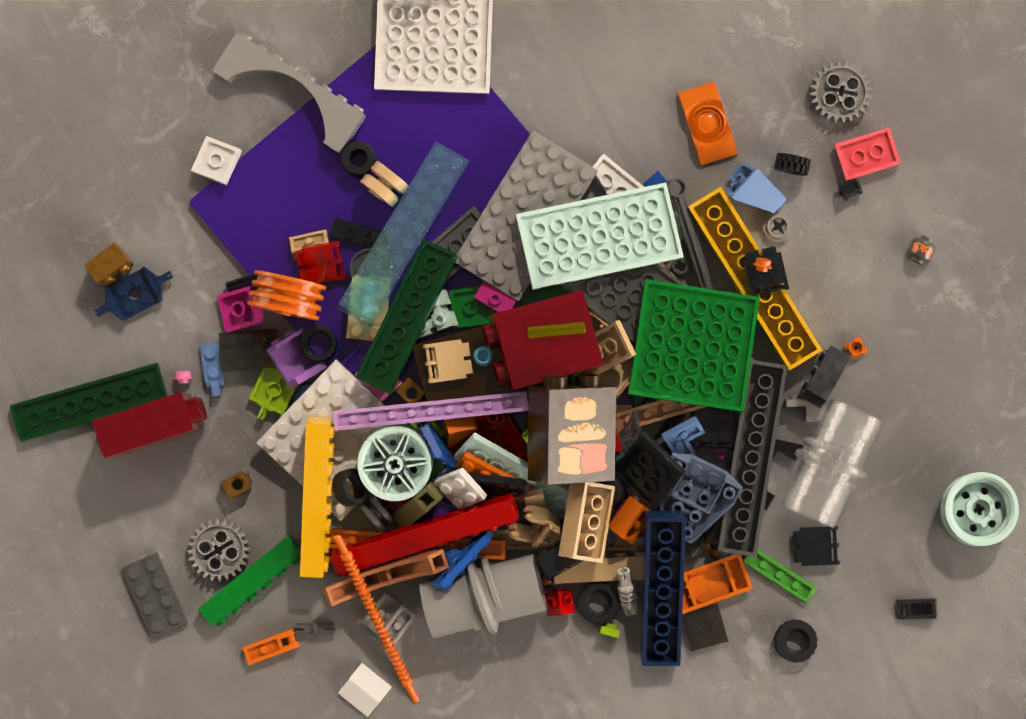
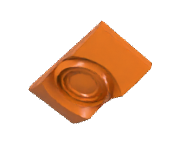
[678,82,737,166]
[682,554,753,614]

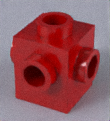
[545,587,574,616]

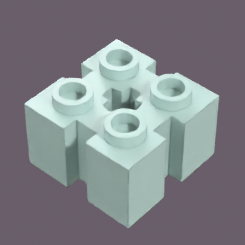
[418,289,459,339]

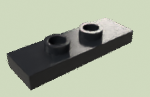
[329,218,390,252]

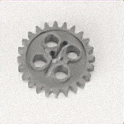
[809,61,872,124]
[187,519,250,581]

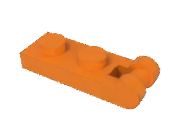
[242,629,300,665]

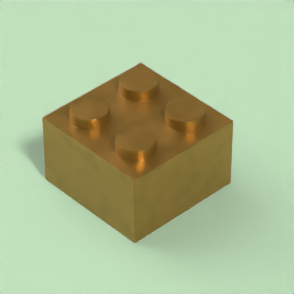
[84,242,134,286]

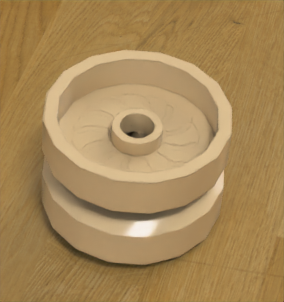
[360,161,409,208]

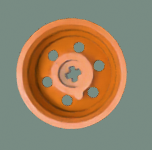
[247,270,326,321]

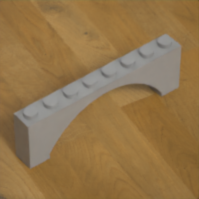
[212,33,366,155]

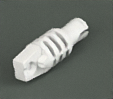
[617,567,637,616]

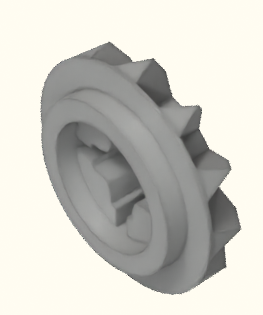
[763,211,793,242]

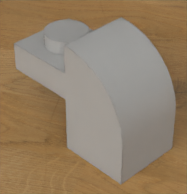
[785,395,826,422]

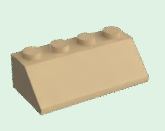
[558,482,615,563]

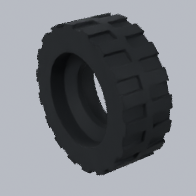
[577,581,620,624]
[774,619,818,663]

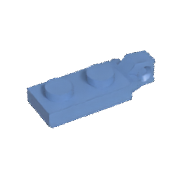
[200,342,225,397]

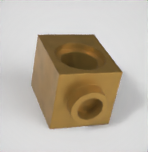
[396,377,426,403]
[221,471,252,499]

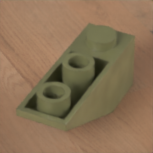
[392,480,445,527]

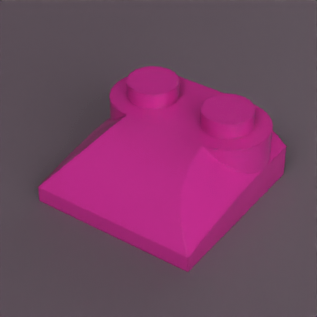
[217,286,264,333]

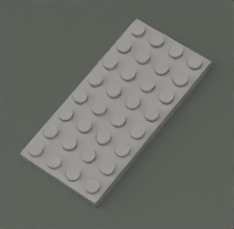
[455,130,598,302]

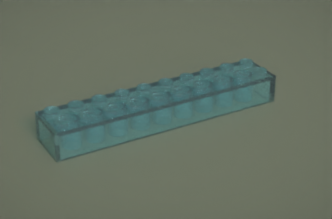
[338,142,469,327]

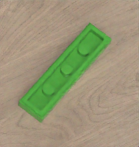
[743,549,817,604]

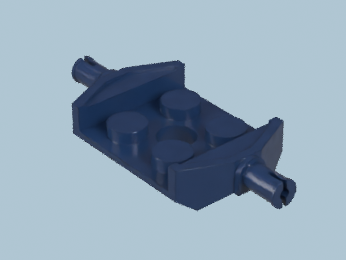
[94,266,174,321]

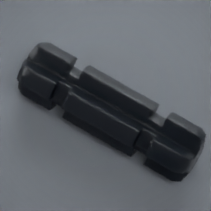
[225,274,257,292]

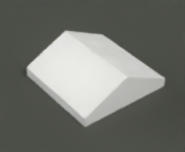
[338,663,392,717]

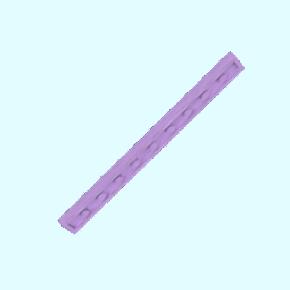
[333,391,528,431]

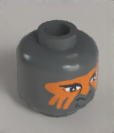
[907,235,936,265]

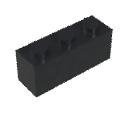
[801,345,851,408]

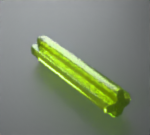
[527,322,586,338]

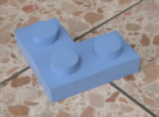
[662,416,705,455]

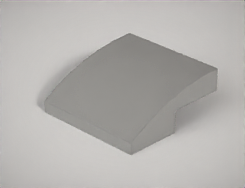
[361,591,416,644]

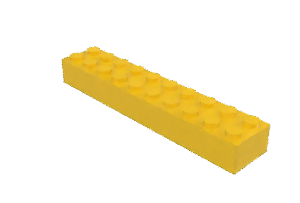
[688,187,822,371]

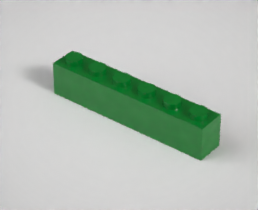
[198,535,301,627]

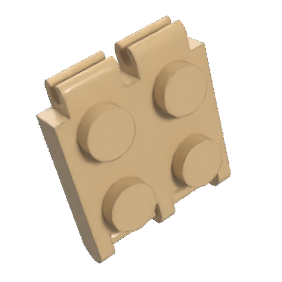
[423,339,473,383]

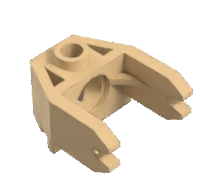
[507,505,562,548]

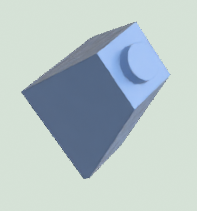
[725,162,787,213]

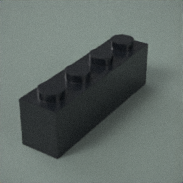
[536,529,615,581]

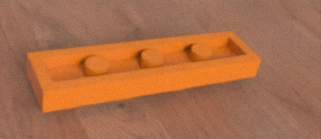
[455,451,533,503]

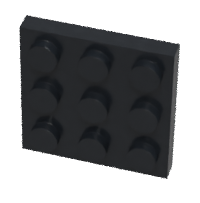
[615,432,687,511]

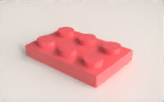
[834,127,901,181]

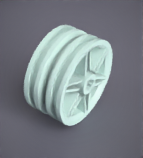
[357,424,434,501]
[940,472,1019,546]

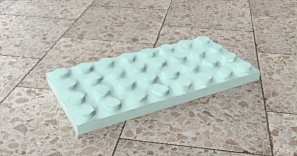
[516,183,684,290]

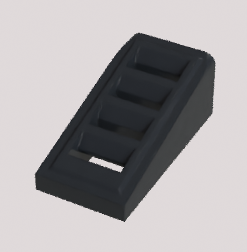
[897,598,937,619]

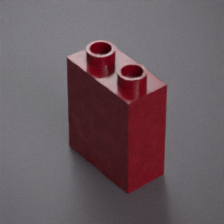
[482,290,604,391]
[92,392,208,459]

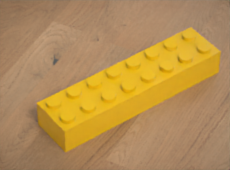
[300,417,335,578]

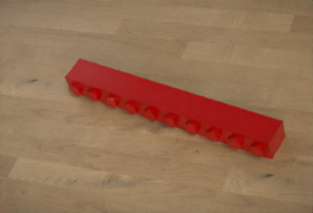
[329,493,520,577]

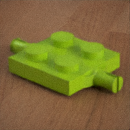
[248,364,298,421]

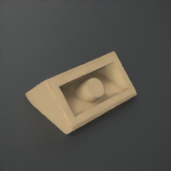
[289,229,329,260]

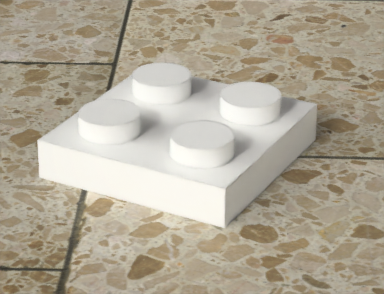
[191,136,242,186]
[434,468,487,510]

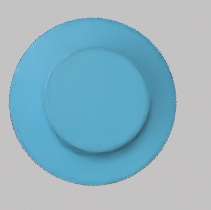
[474,346,493,366]

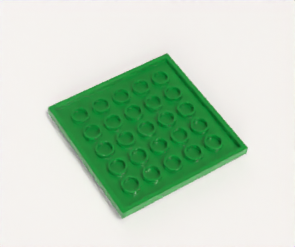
[628,279,760,412]

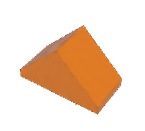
[443,417,478,448]

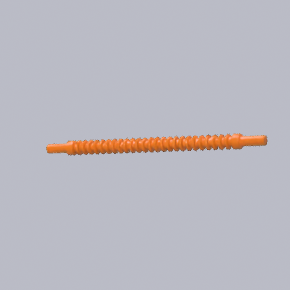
[334,534,419,703]

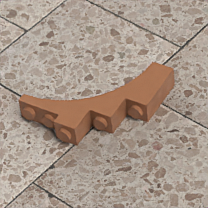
[322,549,449,607]

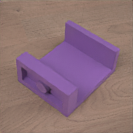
[266,328,327,390]

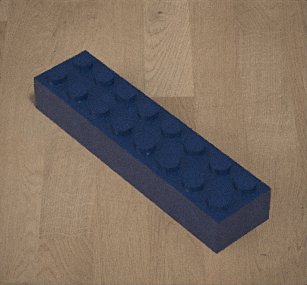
[640,511,686,666]

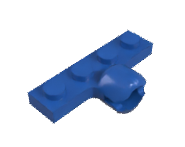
[431,530,494,590]

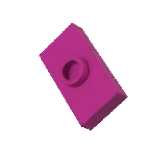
[474,281,516,312]

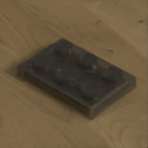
[219,329,277,372]

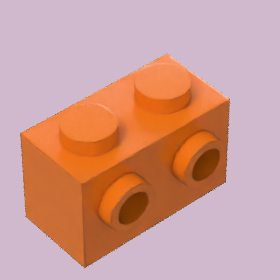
[609,496,651,544]

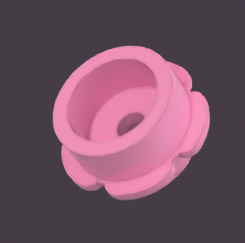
[174,371,193,383]

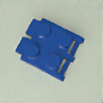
[420,421,457,470]

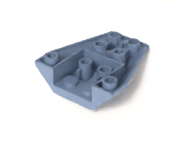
[659,453,743,544]

